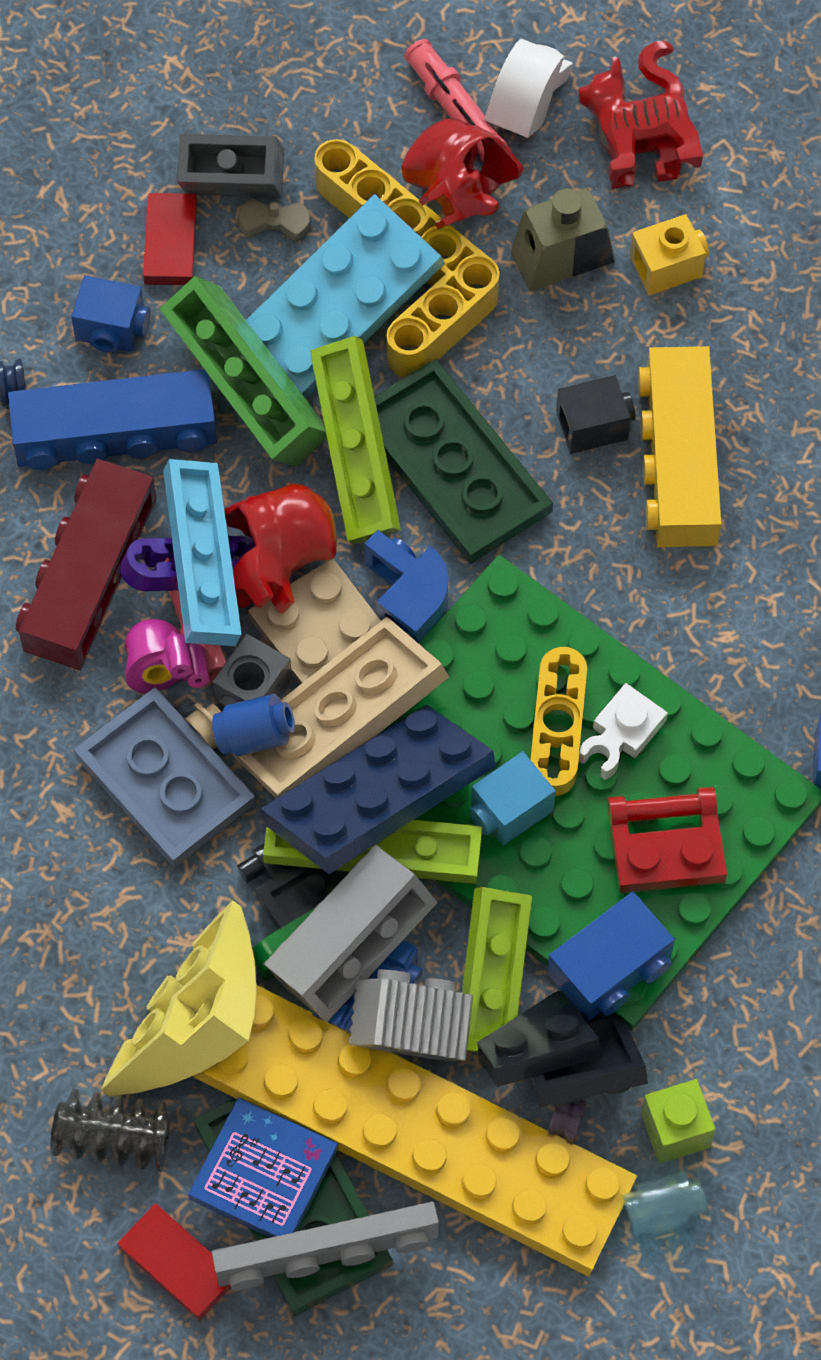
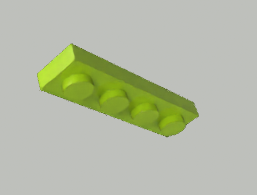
[310,336,401,544]
[263,820,482,884]

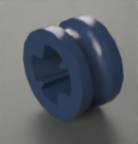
[0,359,26,406]

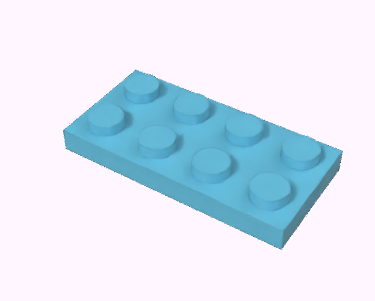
[246,194,445,399]

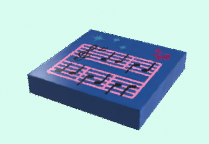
[188,1097,338,1238]

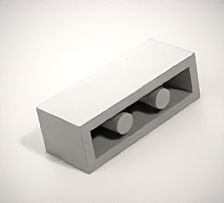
[264,845,438,1023]

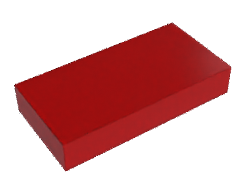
[143,193,197,285]
[117,1203,231,1321]

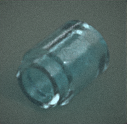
[622,1170,708,1239]

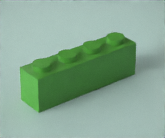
[159,276,327,467]

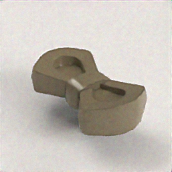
[237,199,311,242]

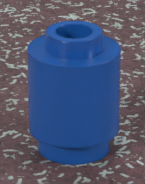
[212,694,295,756]

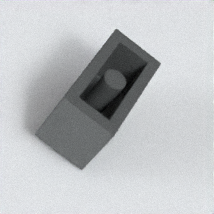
[177,134,285,198]

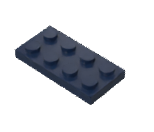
[261,704,496,874]

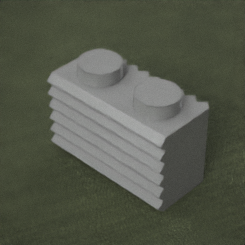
[348,970,473,1061]

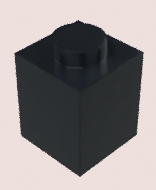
[556,375,636,454]

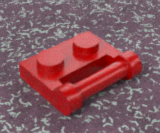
[607,787,727,893]

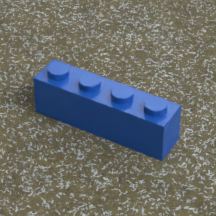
[8,369,217,470]

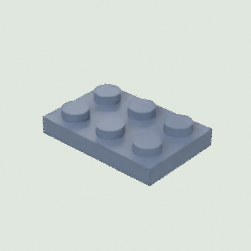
[74,687,256,868]

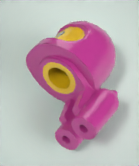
[124,619,209,694]

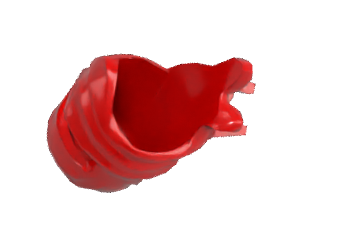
[401,118,524,230]
[224,483,337,614]

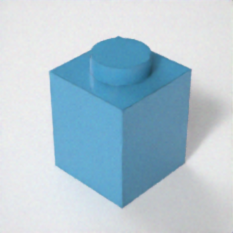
[469,751,556,846]

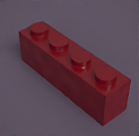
[16,459,157,671]

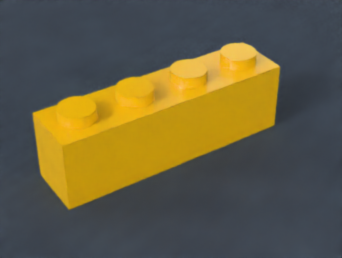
[638,346,721,547]

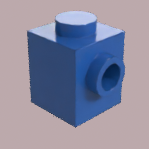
[71,275,151,353]

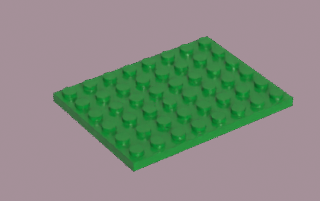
[376,554,821,1031]

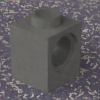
[213,634,292,712]

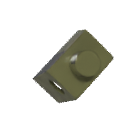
[511,188,615,292]

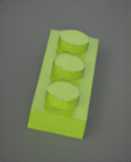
[462,887,532,1053]

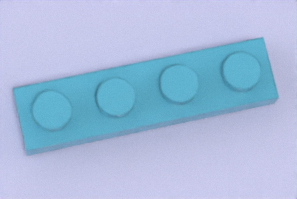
[163,459,242,646]

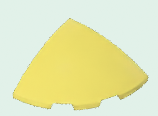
[101,900,256,1097]

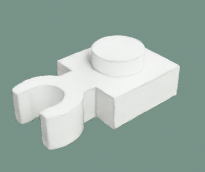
[578,683,668,780]

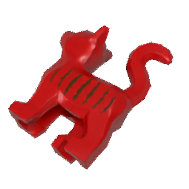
[577,41,703,189]

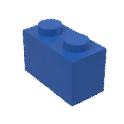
[547,891,675,1021]

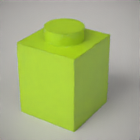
[641,1079,716,1164]

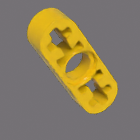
[530,647,587,796]

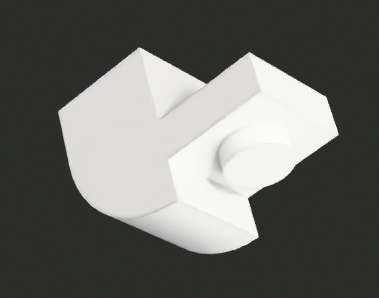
[484,39,573,138]

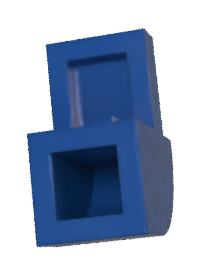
[364,530,448,643]

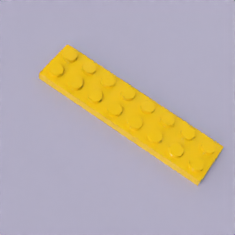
[193,985,637,1277]

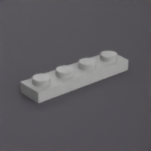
[212,1201,439,1290]

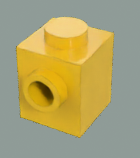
[629,214,709,295]

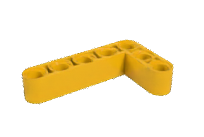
[314,139,500,377]

